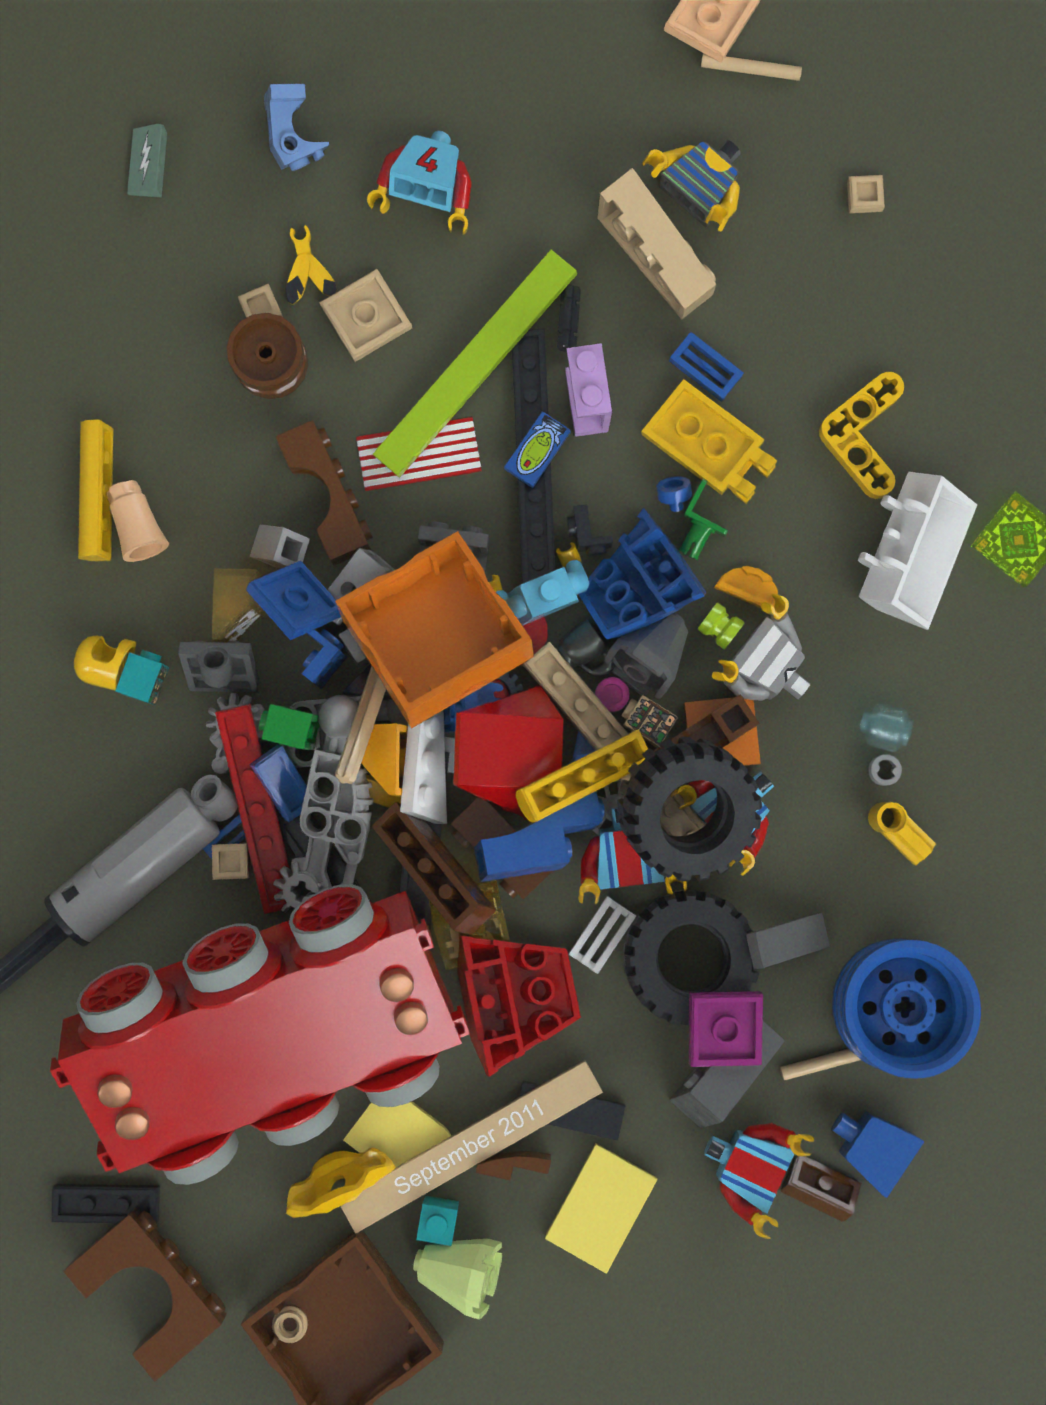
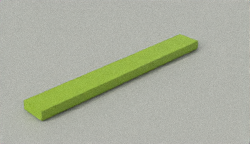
[373,249,577,478]

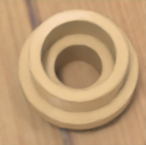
[272,1306,308,1343]

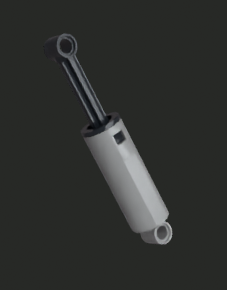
[0,775,238,994]

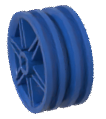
[832,939,981,1079]

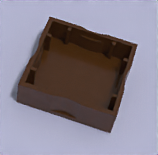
[241,1230,444,1405]

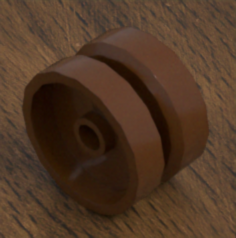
[227,313,308,399]

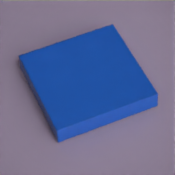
[246,561,341,640]

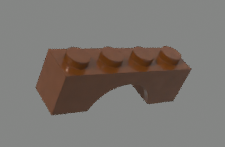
[275,420,373,566]

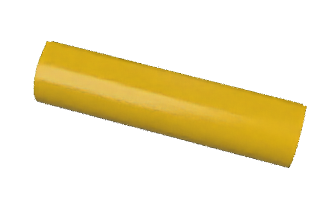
[78,420,113,561]
[516,729,648,823]

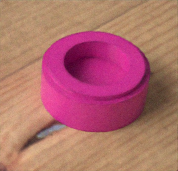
[595,677,629,712]

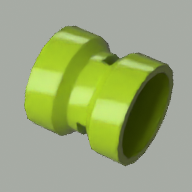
[697,602,745,650]

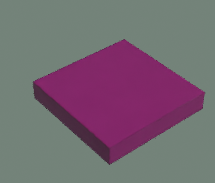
[689,991,763,1067]

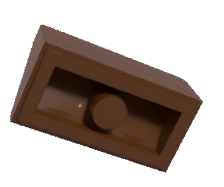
[781,1155,862,1221]

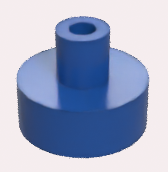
[656,476,692,512]

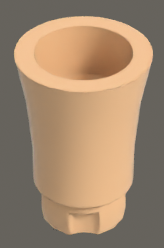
[107,480,169,562]

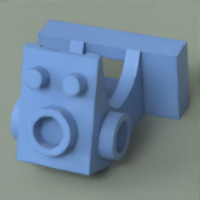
[264,84,329,171]

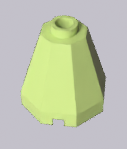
[413,1239,502,1320]

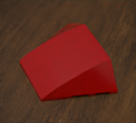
[453,686,564,824]
[457,936,581,1077]

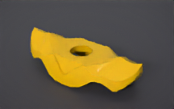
[286,1148,396,1218]

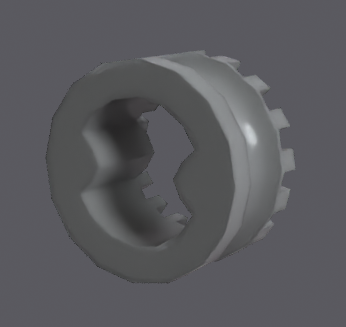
[868,754,902,786]

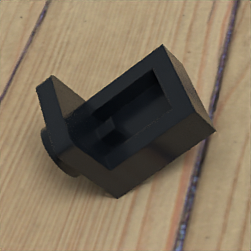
[567,504,613,556]

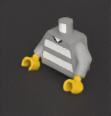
[712,593,811,701]

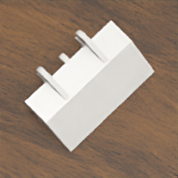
[858,472,977,630]

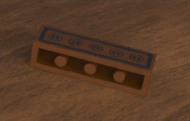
[372,802,497,934]

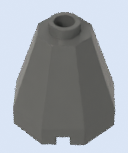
[604,612,688,699]

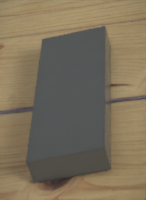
[746,913,830,969]

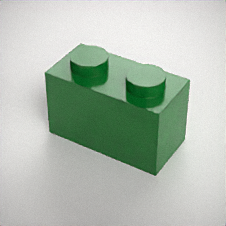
[259,704,320,750]

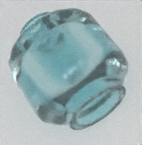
[860,703,914,752]

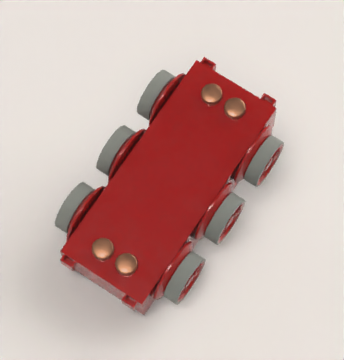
[50,884,470,1185]

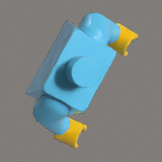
[489,542,589,625]

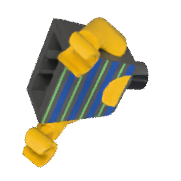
[642,140,741,232]

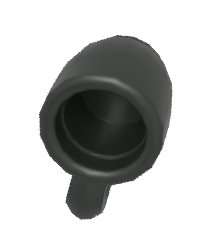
[557,619,614,677]

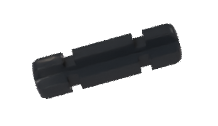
[557,285,581,352]

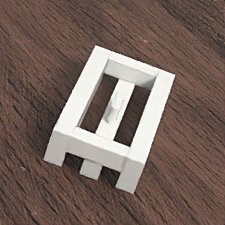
[569,896,636,974]

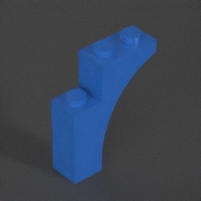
[474,754,605,882]

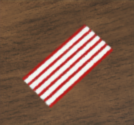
[356,417,482,491]

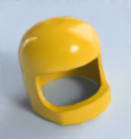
[74,635,137,691]

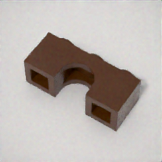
[654,694,760,752]

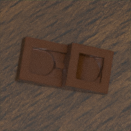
[476,1151,551,1181]

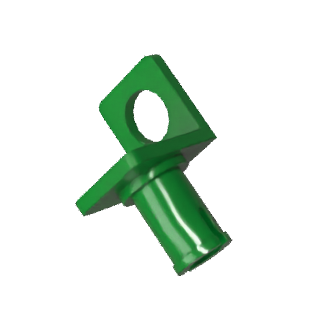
[678,479,728,561]

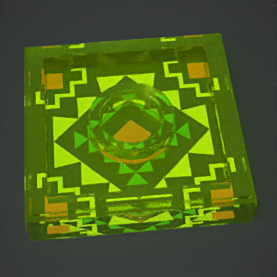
[971,491,1046,588]

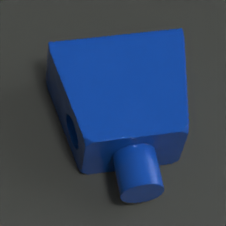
[831,1111,924,1198]

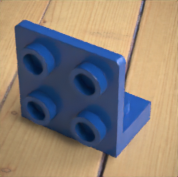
[301,629,347,689]

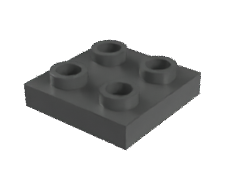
[178,640,259,692]

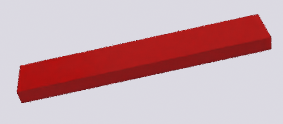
[215,703,293,914]

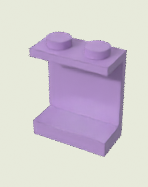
[565,343,612,437]

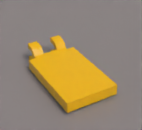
[641,379,777,504]

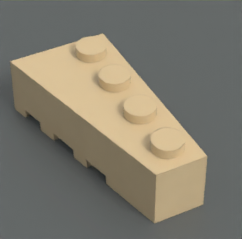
[598,168,716,319]

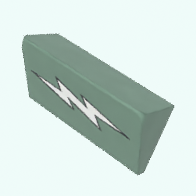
[127,124,167,197]

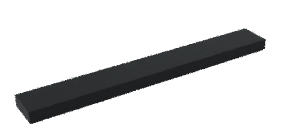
[512,329,556,584]

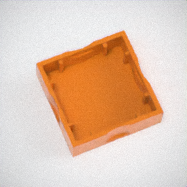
[335,531,534,729]

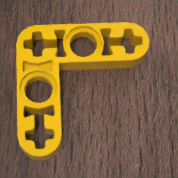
[819,372,904,499]

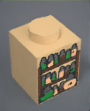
[621,695,678,748]

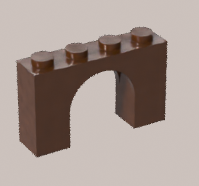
[63,1206,227,1382]

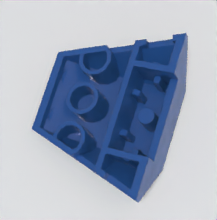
[578,508,706,639]

